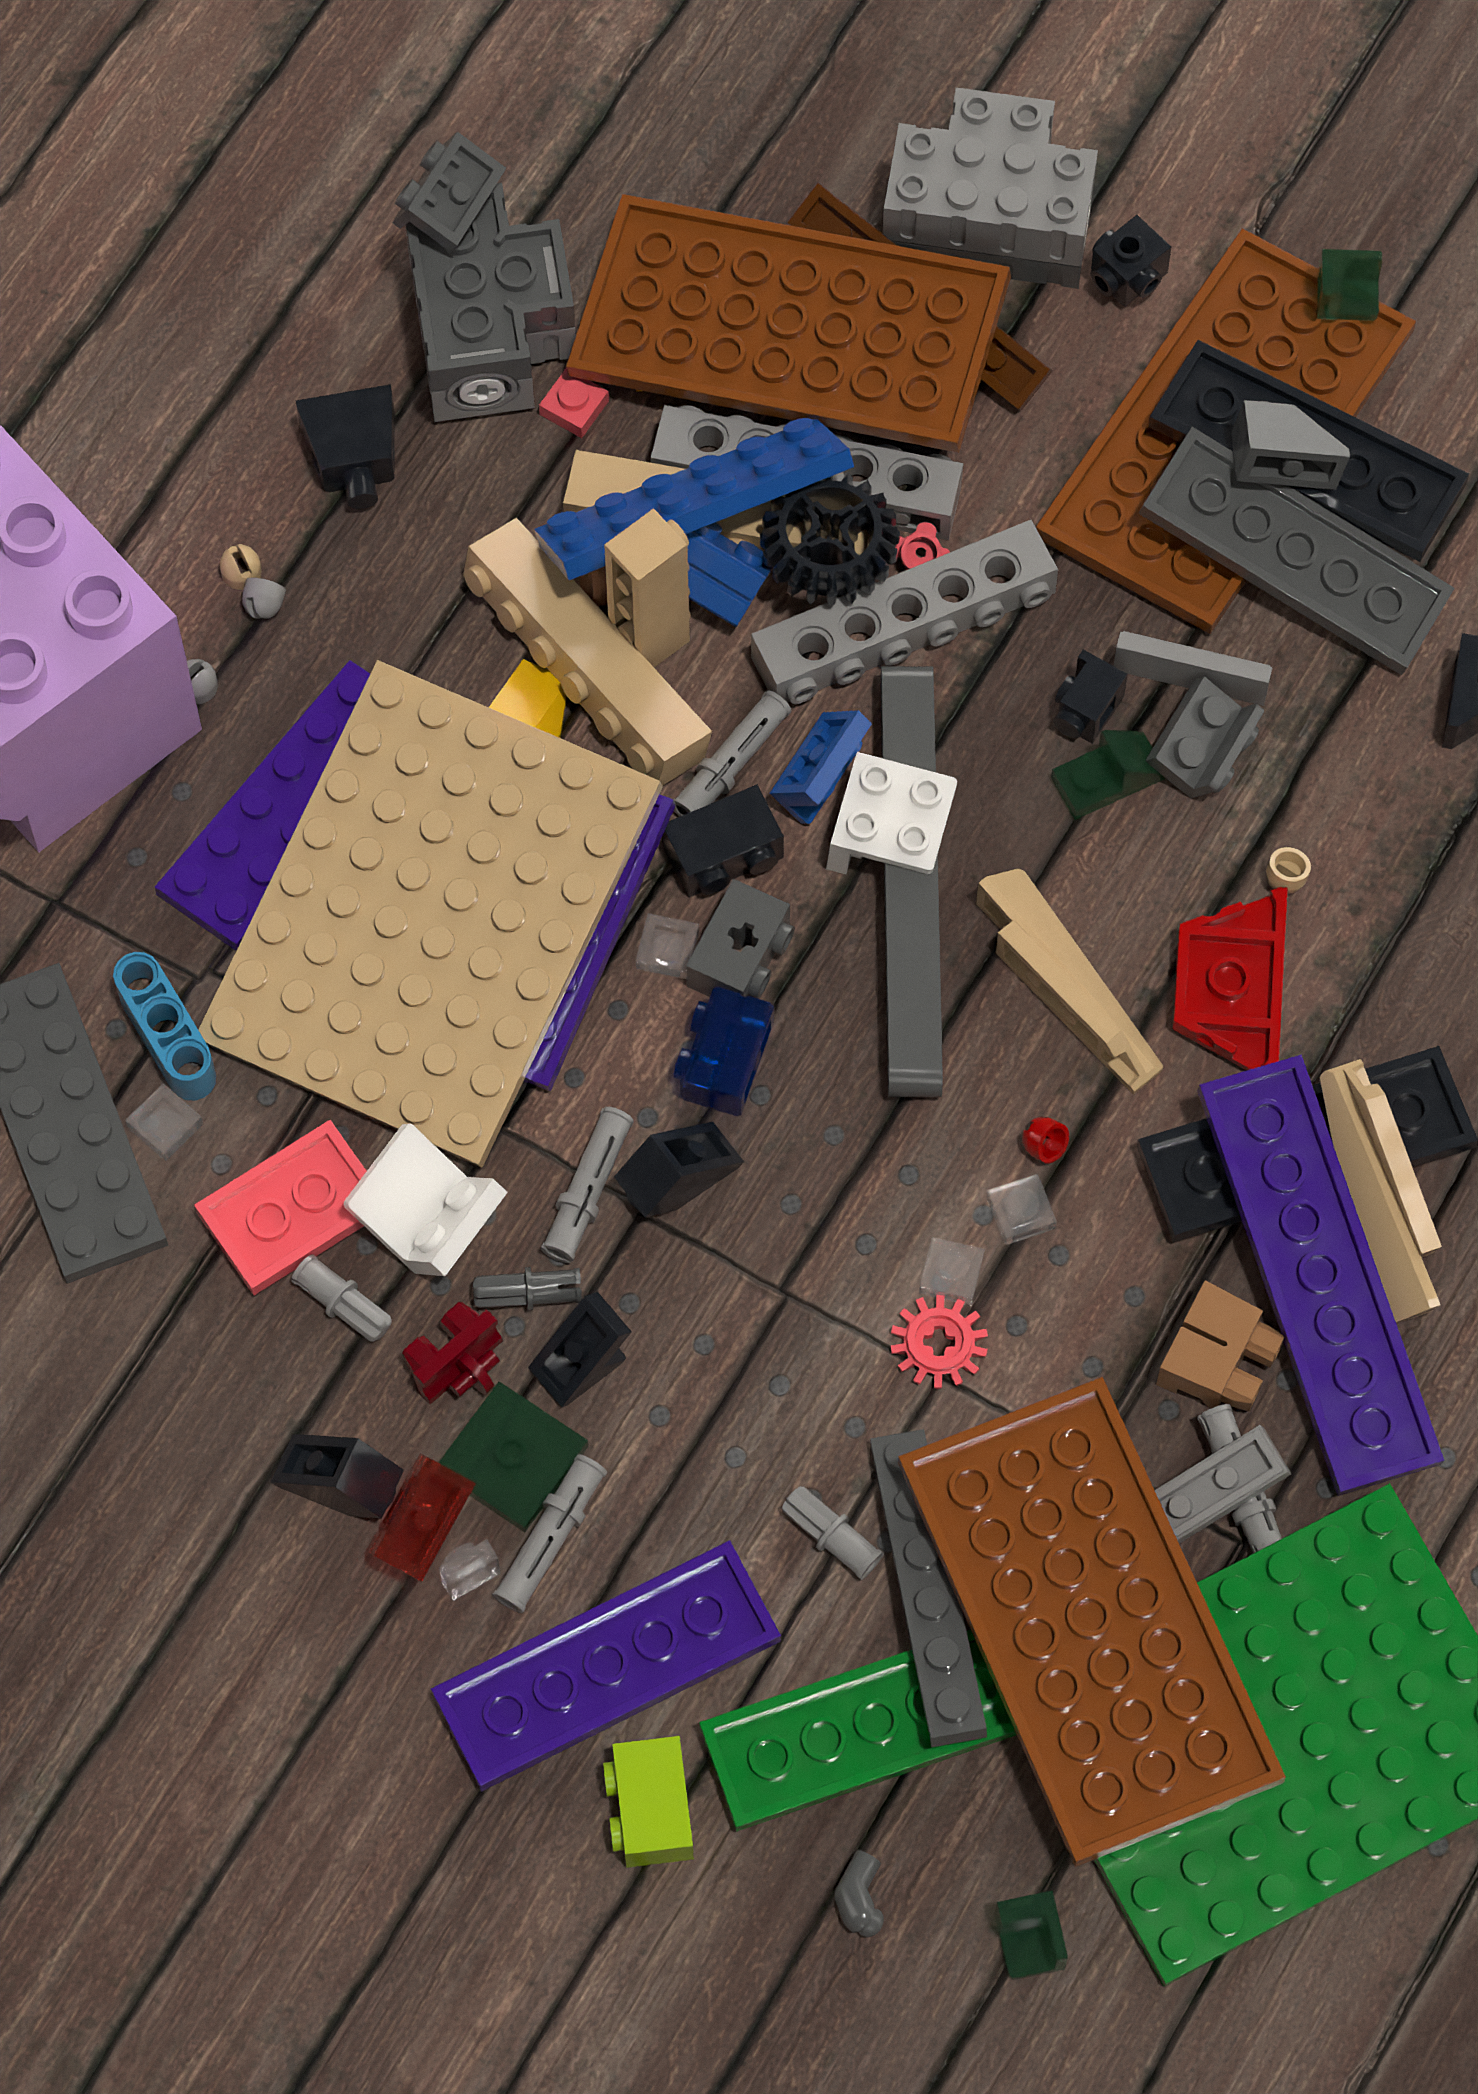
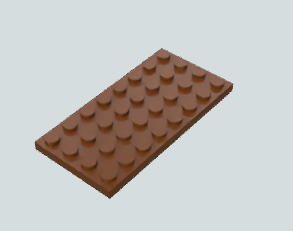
[566,194,1011,453]
[1036,228,1416,634]
[898,1377,1286,1867]

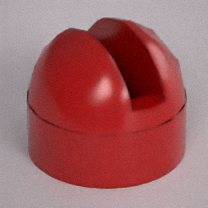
[1022,1116,1069,1163]

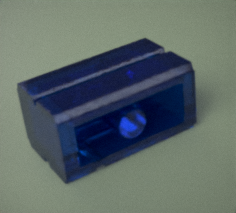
[673,987,774,1117]

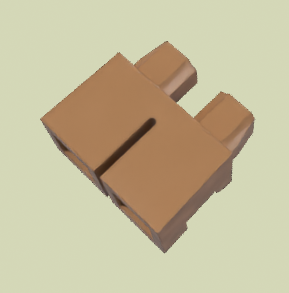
[1156,1280,1285,1411]

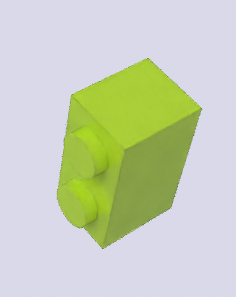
[603,1736,694,1868]

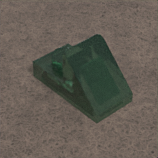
[1051,730,1166,820]

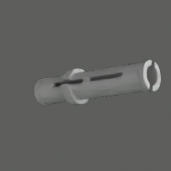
[674,690,792,817]
[541,1107,634,1263]
[1197,1404,1282,1554]
[492,1454,607,1613]

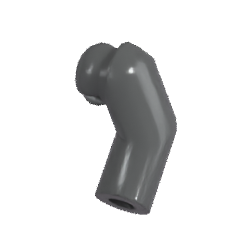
[834,1850,884,1938]

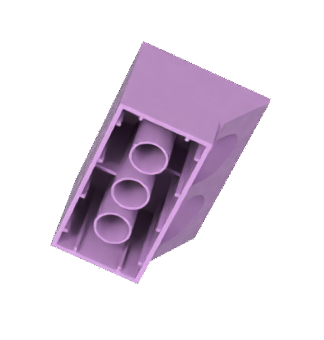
[0,425,202,852]

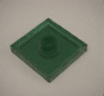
[435,1381,589,1532]

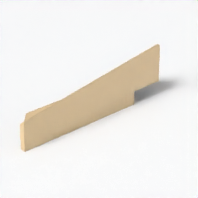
[976,869,1163,1095]
[1320,1059,1442,1324]

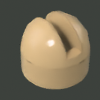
[219,544,262,590]
[1266,847,1311,894]

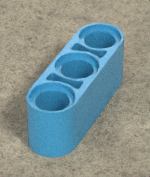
[113,952,216,1101]

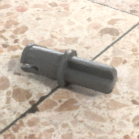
[473,1267,582,1310]

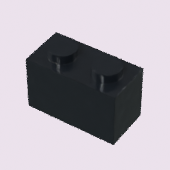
[662,784,784,898]

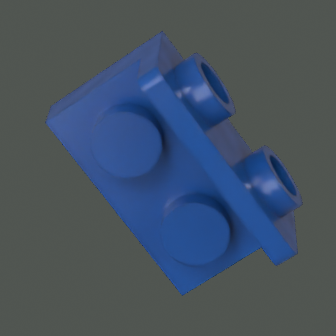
[770,710,872,824]

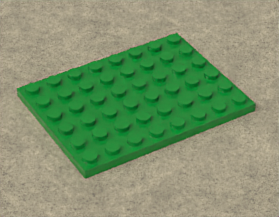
[1094,1483,1478,1987]

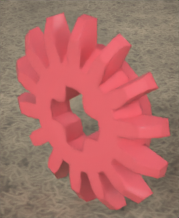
[890,1295,988,1389]

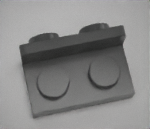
[392,132,506,252]
[1145,676,1264,799]

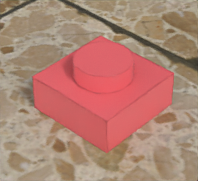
[539,368,609,438]

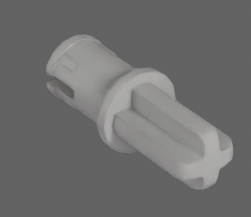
[292,1254,392,1342]
[782,1486,884,1580]

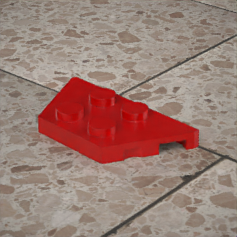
[1173,887,1288,1070]

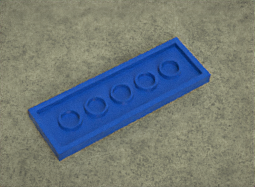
[534,418,855,580]

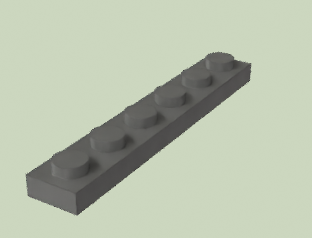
[870,1429,987,1747]

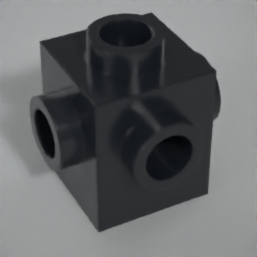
[1090,215,1172,308]

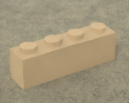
[604,508,691,668]

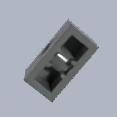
[686,879,795,1012]

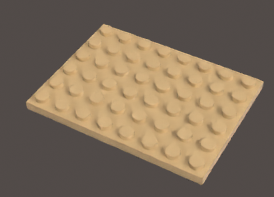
[198,660,663,1168]

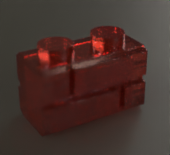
[367,1453,476,1582]

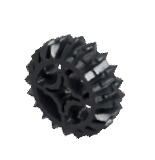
[760,472,900,608]

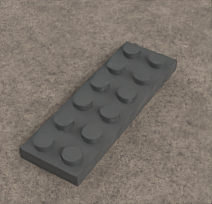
[1138,427,1455,675]
[0,963,169,1284]

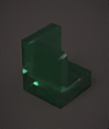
[1317,249,1383,321]
[995,1890,1068,1980]

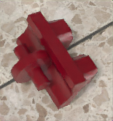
[402,1302,503,1405]

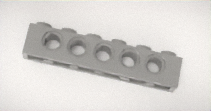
[651,405,963,540]
[751,520,1058,704]

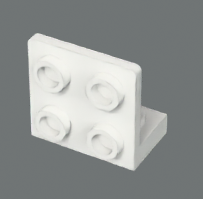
[826,752,957,874]
[343,1124,508,1276]

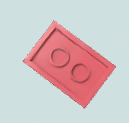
[194,1120,367,1296]

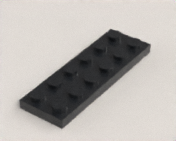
[1148,340,1469,562]
[1137,1046,1478,1242]

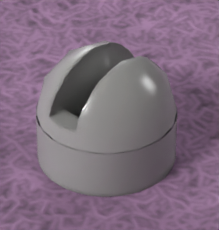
[242,578,286,619]
[187,659,218,704]

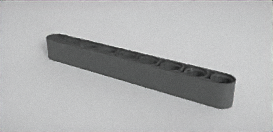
[881,666,943,1097]

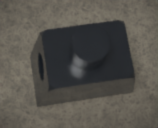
[295,384,395,509]

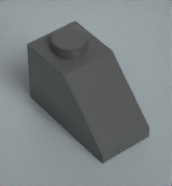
[1231,400,1350,490]

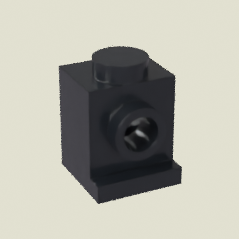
[1053,649,1128,744]

